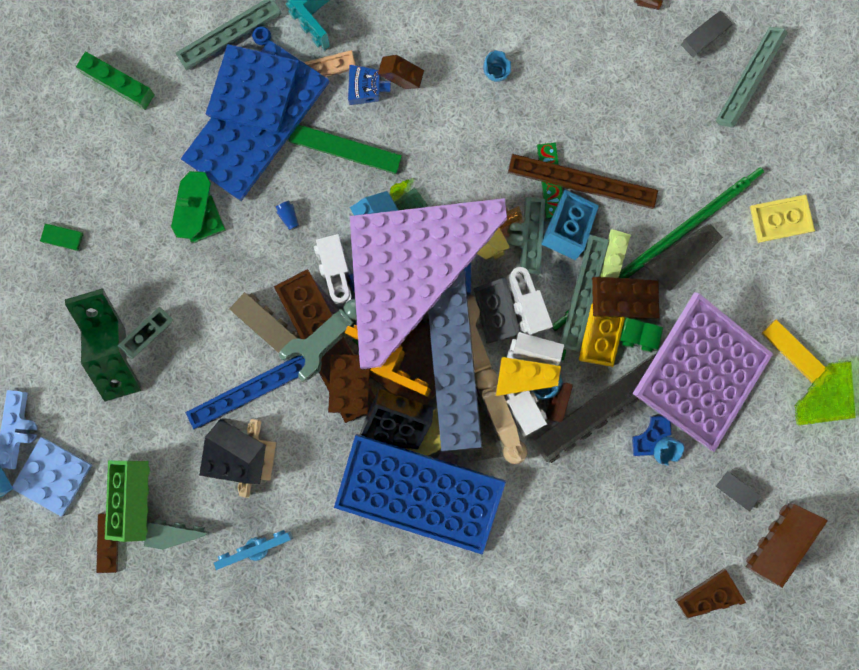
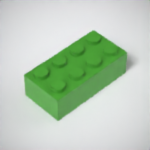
[105,460,150,542]

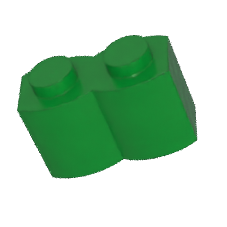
[620,318,664,353]

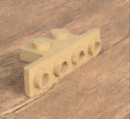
[238,419,276,498]

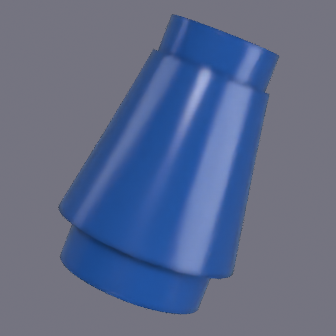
[276,200,299,230]

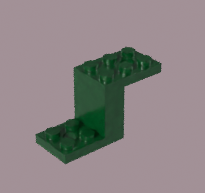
[65,288,141,402]

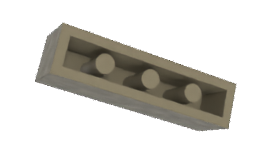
[229,292,301,353]

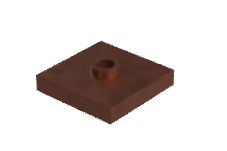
[546,382,573,422]

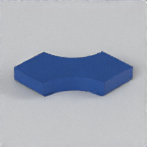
[632,416,672,456]

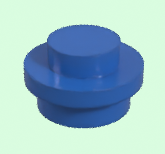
[252,27,271,46]

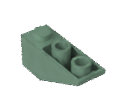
[144,519,210,550]

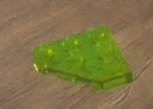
[794,360,856,425]

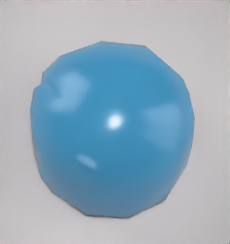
[483,50,511,82]
[654,436,684,466]

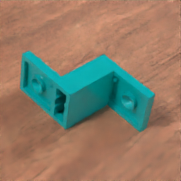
[286,0,330,51]

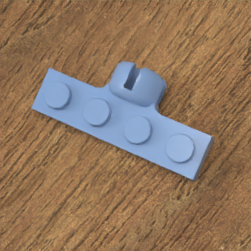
[0,390,38,469]

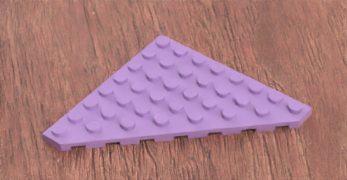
[350,198,507,369]

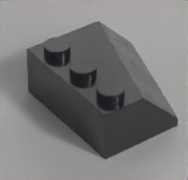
[360,389,434,449]
[199,419,266,484]

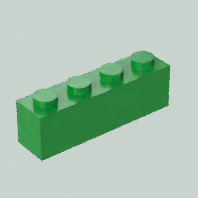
[76,51,155,110]

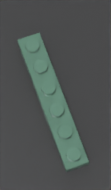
[176,0,282,71]
[716,27,788,128]
[560,235,609,352]

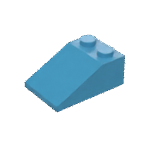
[541,190,599,260]

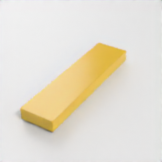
[761,319,832,387]

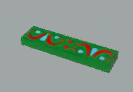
[537,142,562,219]

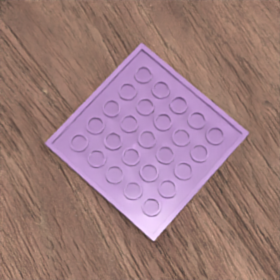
[633,292,773,452]

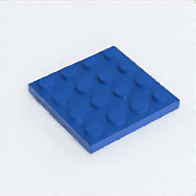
[206,44,300,134]

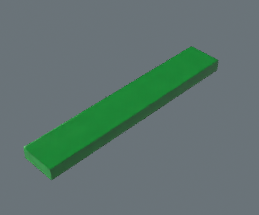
[289,125,402,175]

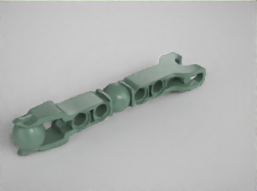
[279,299,357,382]

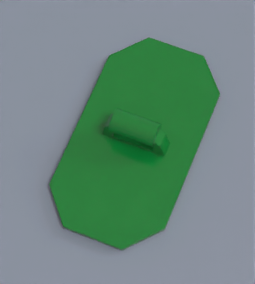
[171,171,211,239]

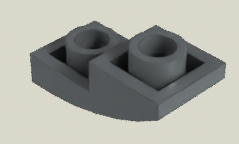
[716,471,762,512]

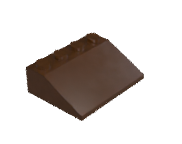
[745,503,828,588]

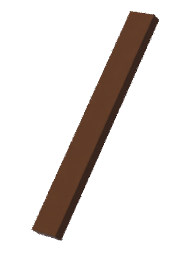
[507,154,658,209]

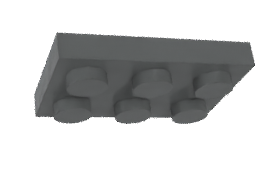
[473,278,520,344]

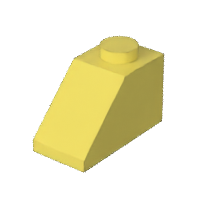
[477,228,510,260]

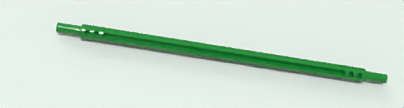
[552,167,764,331]

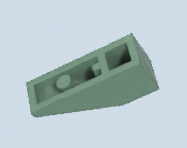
[118,306,173,359]

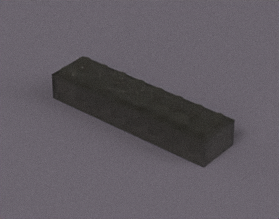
[530,352,658,463]

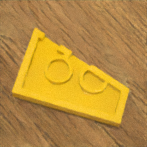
[496,357,561,396]

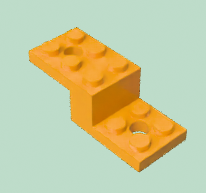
[345,325,431,397]

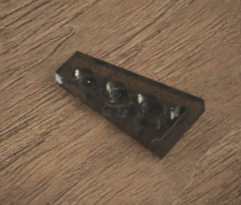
[643,224,723,291]

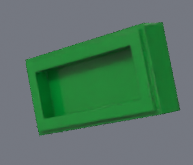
[40,223,83,251]

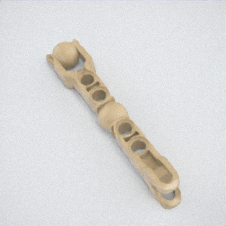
[467,295,528,464]

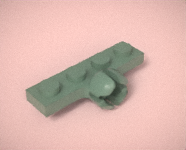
[507,197,545,275]

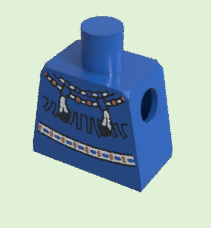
[348,65,391,105]

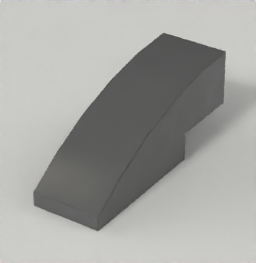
[681,11,733,58]

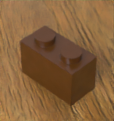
[378,55,424,89]

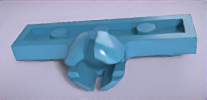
[214,530,293,570]

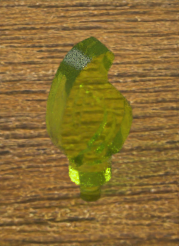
[390,179,410,201]

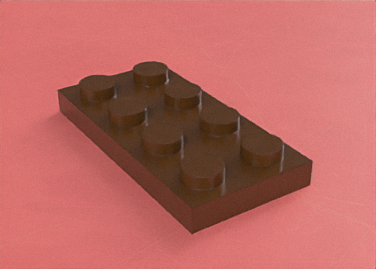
[592,277,660,319]

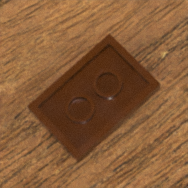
[328,354,369,414]

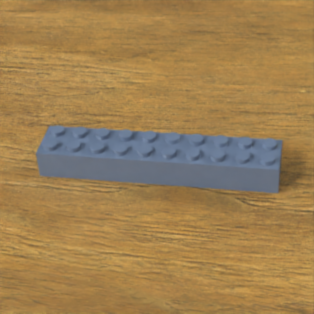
[428,268,482,451]

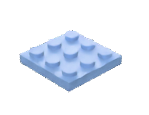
[12,437,92,517]

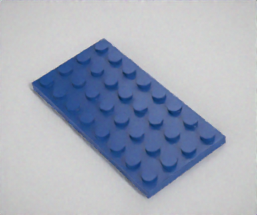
[181,40,330,202]
[334,434,506,555]

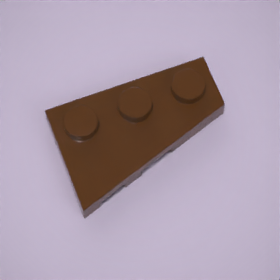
[675,568,746,618]

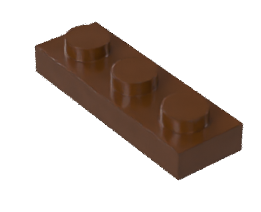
[96,513,118,573]

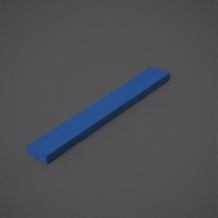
[185,355,305,430]

